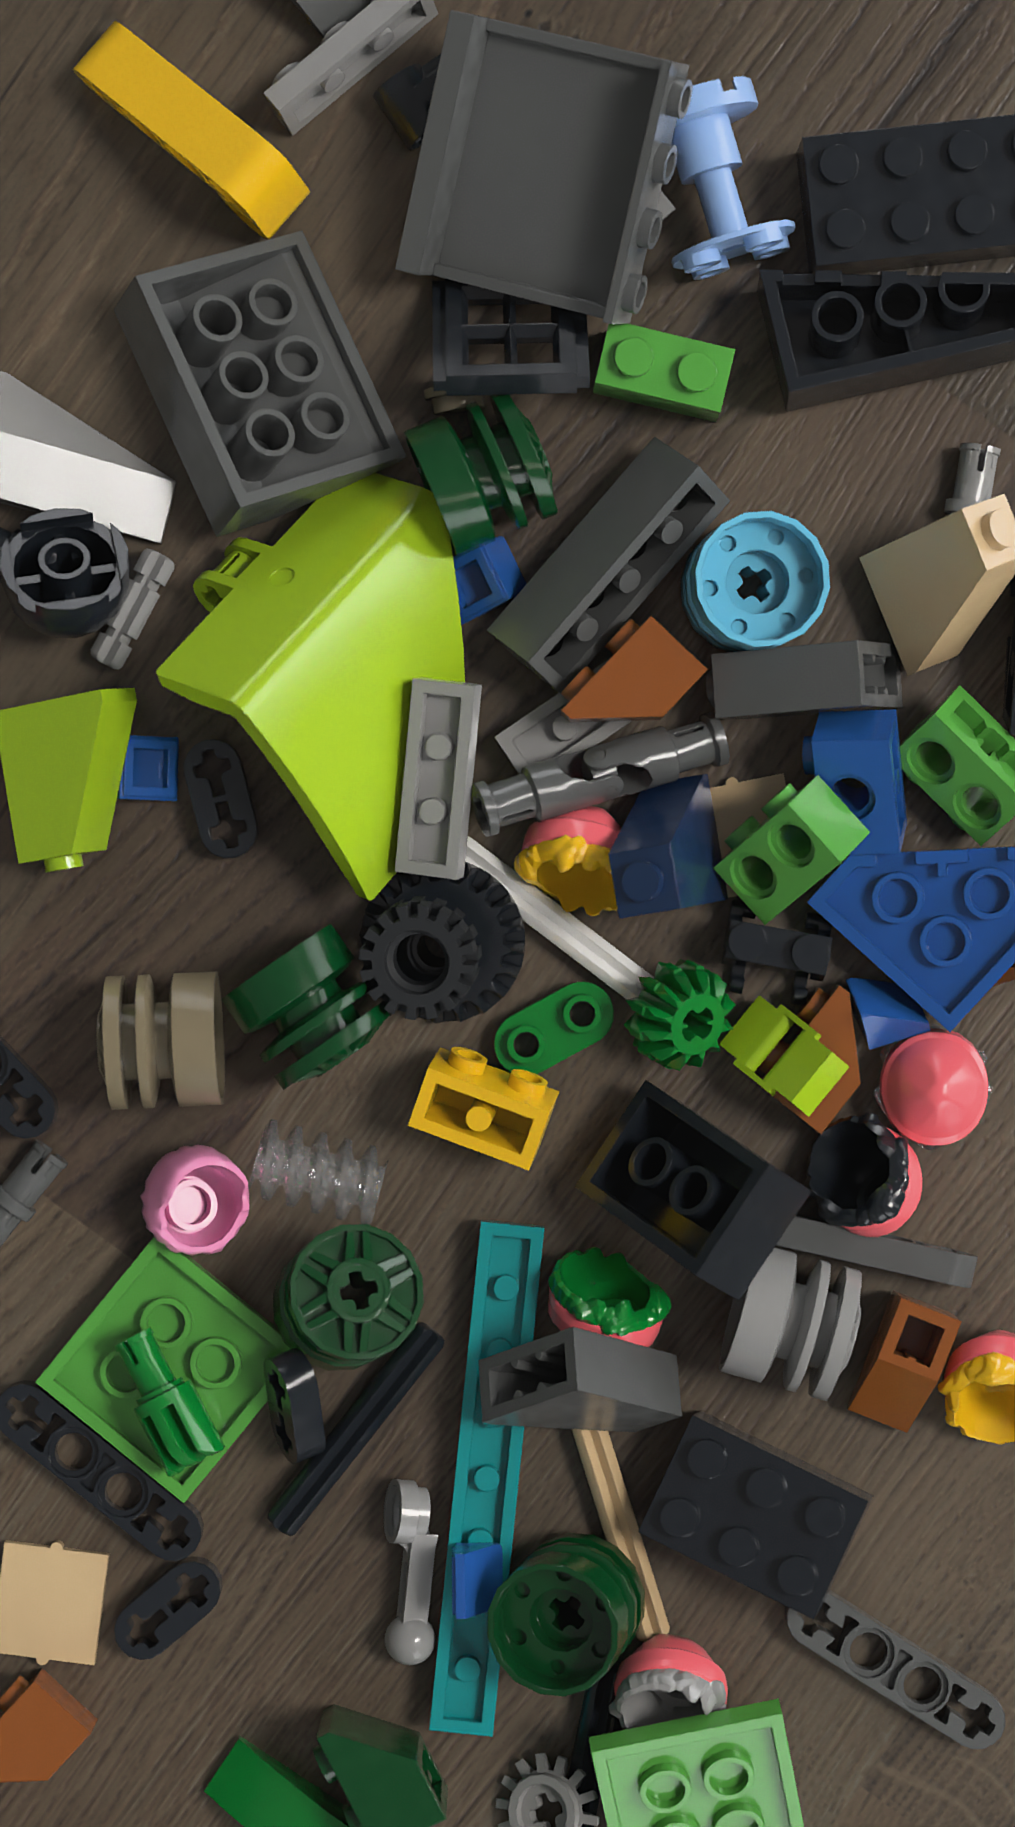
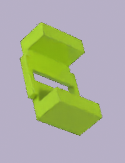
[719,995,849,1117]

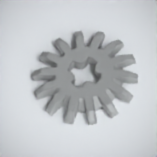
[496,1753,600,1827]

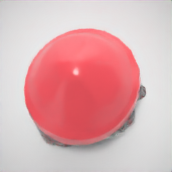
[874,1023,993,1151]

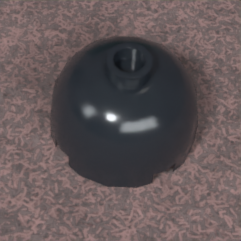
[0,508,130,638]

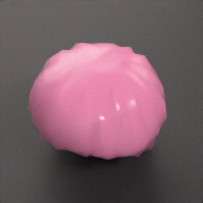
[140,1145,249,1256]

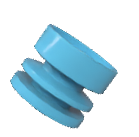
[680,511,830,652]

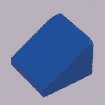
[453,536,527,625]
[117,735,179,801]
[845,978,931,1050]
[452,1542,503,1619]

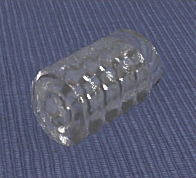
[249,1118,389,1225]

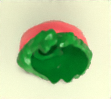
[548,1247,672,1347]

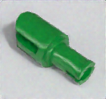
[114,1327,225,1477]

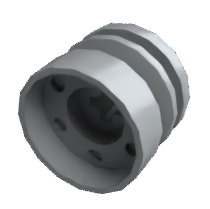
[719,1247,862,1401]

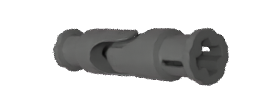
[471,711,730,837]

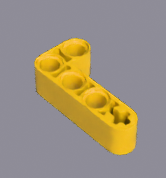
[72,21,310,240]

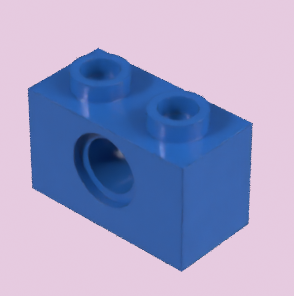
[802,709,907,855]

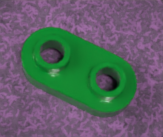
[494,981,614,1074]

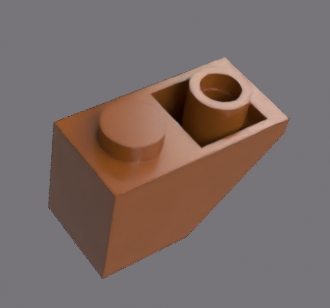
[560,616,708,723]
[756,984,861,1134]
[847,1290,962,1433]
[0,1668,98,1783]

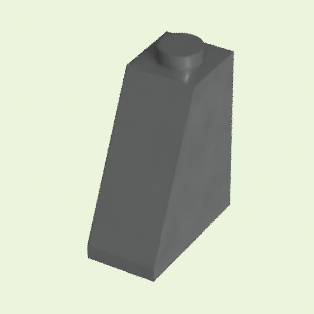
[706,640,903,719]
[478,1327,682,1432]

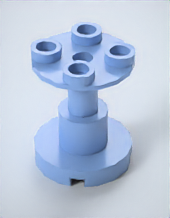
[671,76,796,280]

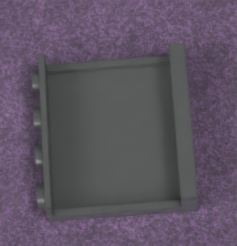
[395,10,693,324]

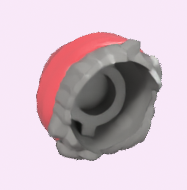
[609,1634,728,1729]

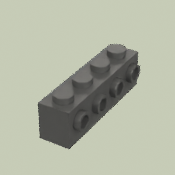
[487,437,730,694]

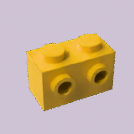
[408,1047,560,1171]

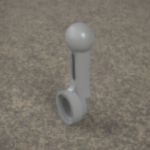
[384,1479,438,1665]

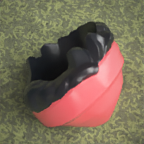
[803,1113,922,1237]

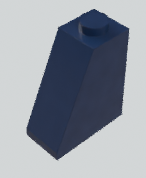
[609,774,728,919]

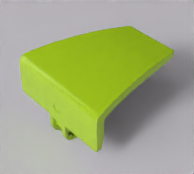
[156,473,465,901]

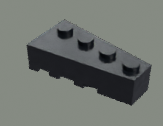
[757,269,1015,412]

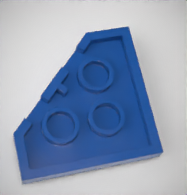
[807,846,1015,1032]

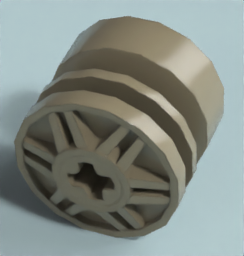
[97,971,225,1110]

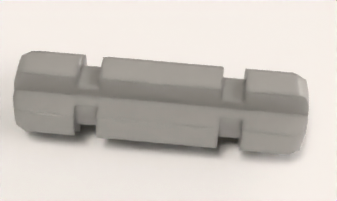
[91,548,174,670]

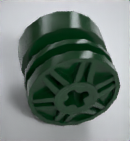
[404,395,558,557]
[221,924,392,1090]
[273,1224,424,1371]
[488,1533,645,1697]

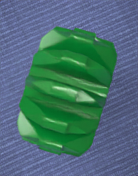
[624,959,736,1071]

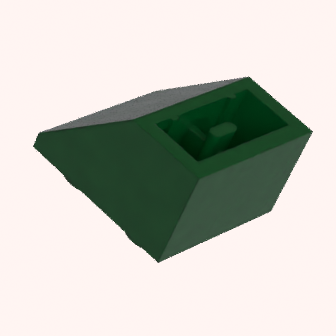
[313,1704,448,1827]

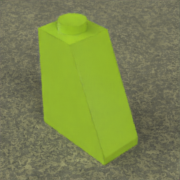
[0,688,137,873]

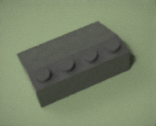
[114,230,406,537]

